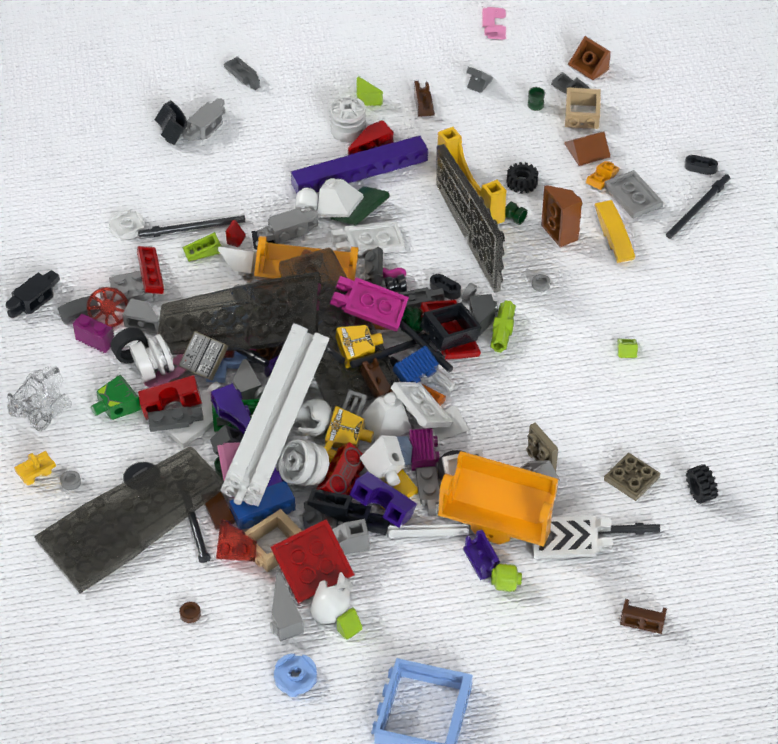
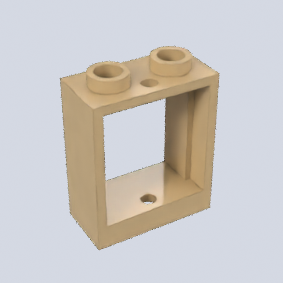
[565,87,601,129]
[241,509,302,572]

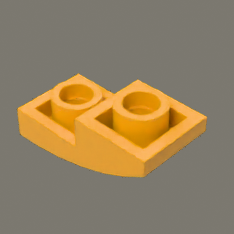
[586,161,620,190]

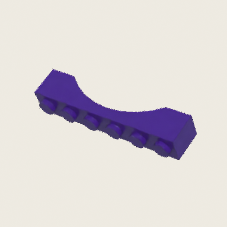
[211,383,284,487]

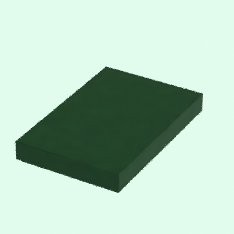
[330,186,390,225]

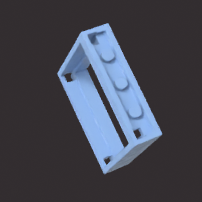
[371,658,473,744]

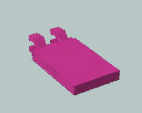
[330,276,409,332]

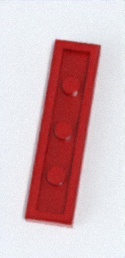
[137,246,164,294]

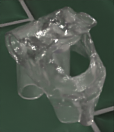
[7,365,72,431]

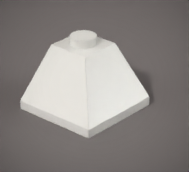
[317,178,364,217]
[218,247,257,277]
[360,391,412,442]

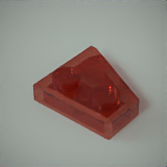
[216,519,257,562]

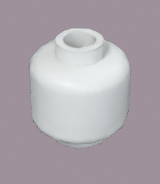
[295,188,319,212]

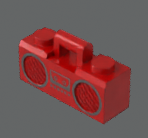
[316,442,364,495]

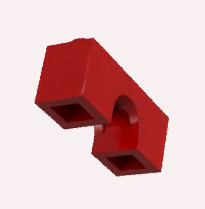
[138,375,202,420]

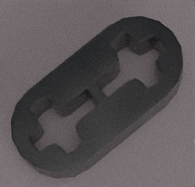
[685,155,718,175]
[430,274,461,300]

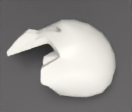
[291,399,333,437]
[310,572,353,624]

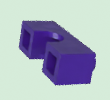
[349,472,417,528]

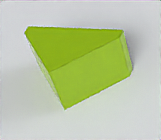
[356,76,383,106]

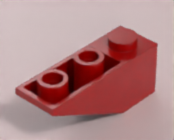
[348,120,393,155]

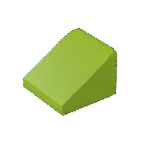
[617,338,638,358]
[337,607,363,640]

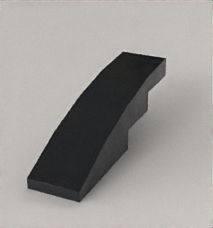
[307,489,390,536]

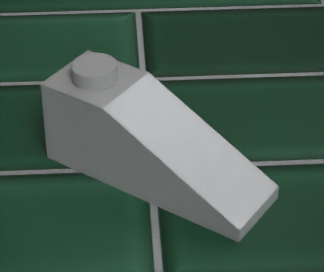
[270,572,304,641]

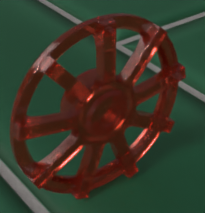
[87,287,128,327]

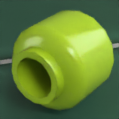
[491,564,522,592]

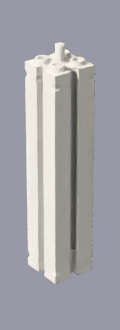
[221,323,330,506]

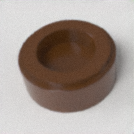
[179,602,201,623]

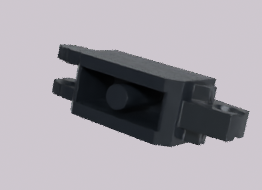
[5,270,60,318]

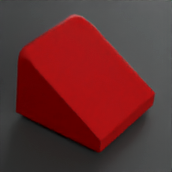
[226,220,246,247]

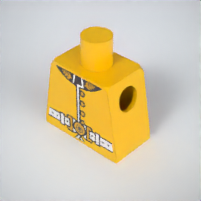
[335,325,383,368]
[325,406,374,449]

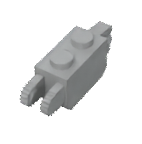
[182,98,226,142]
[257,209,318,244]

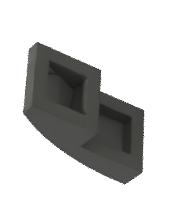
[551,72,590,94]
[57,296,101,325]

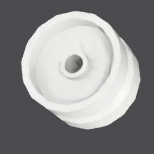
[279,439,329,488]

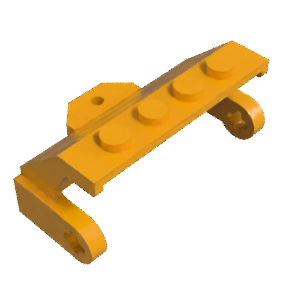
[254,236,359,301]
[438,451,558,547]

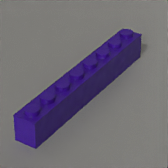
[291,135,428,194]

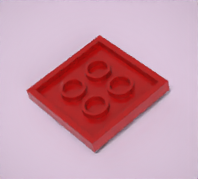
[270,519,355,604]

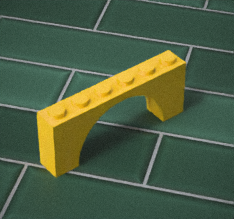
[437,127,506,227]

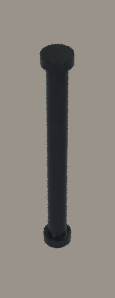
[177,480,211,563]

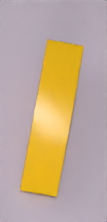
[594,200,636,263]

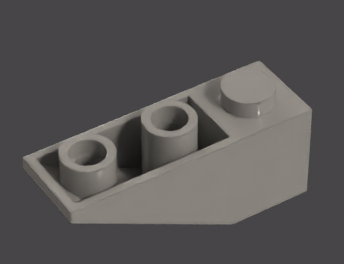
[332,519,370,555]

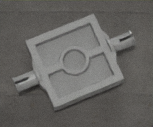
[99,271,153,306]

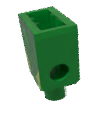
[91,374,141,420]

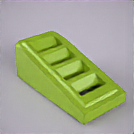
[182,232,222,262]

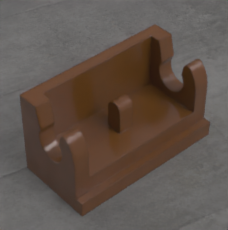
[414,81,435,117]
[360,358,392,399]
[620,599,667,634]

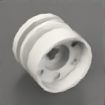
[330,96,366,142]
[129,334,175,383]

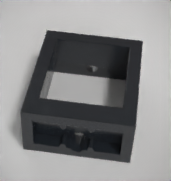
[420,302,482,351]

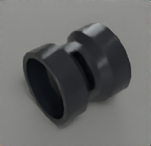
[385,274,407,292]

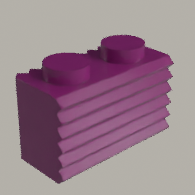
[73,314,115,353]
[409,428,440,471]

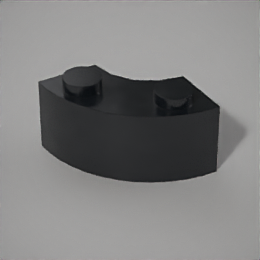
[154,100,187,145]

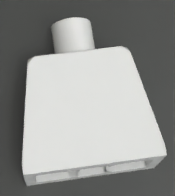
[360,435,405,487]

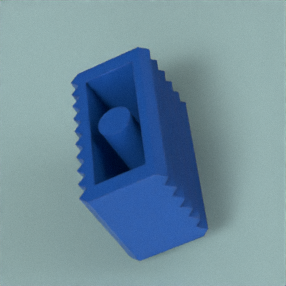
[392,346,439,383]

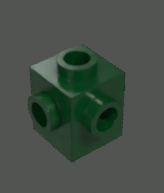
[401,306,423,334]

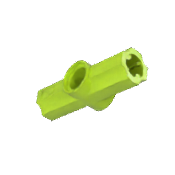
[490,300,516,352]

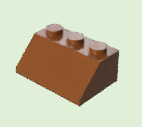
[541,185,583,247]

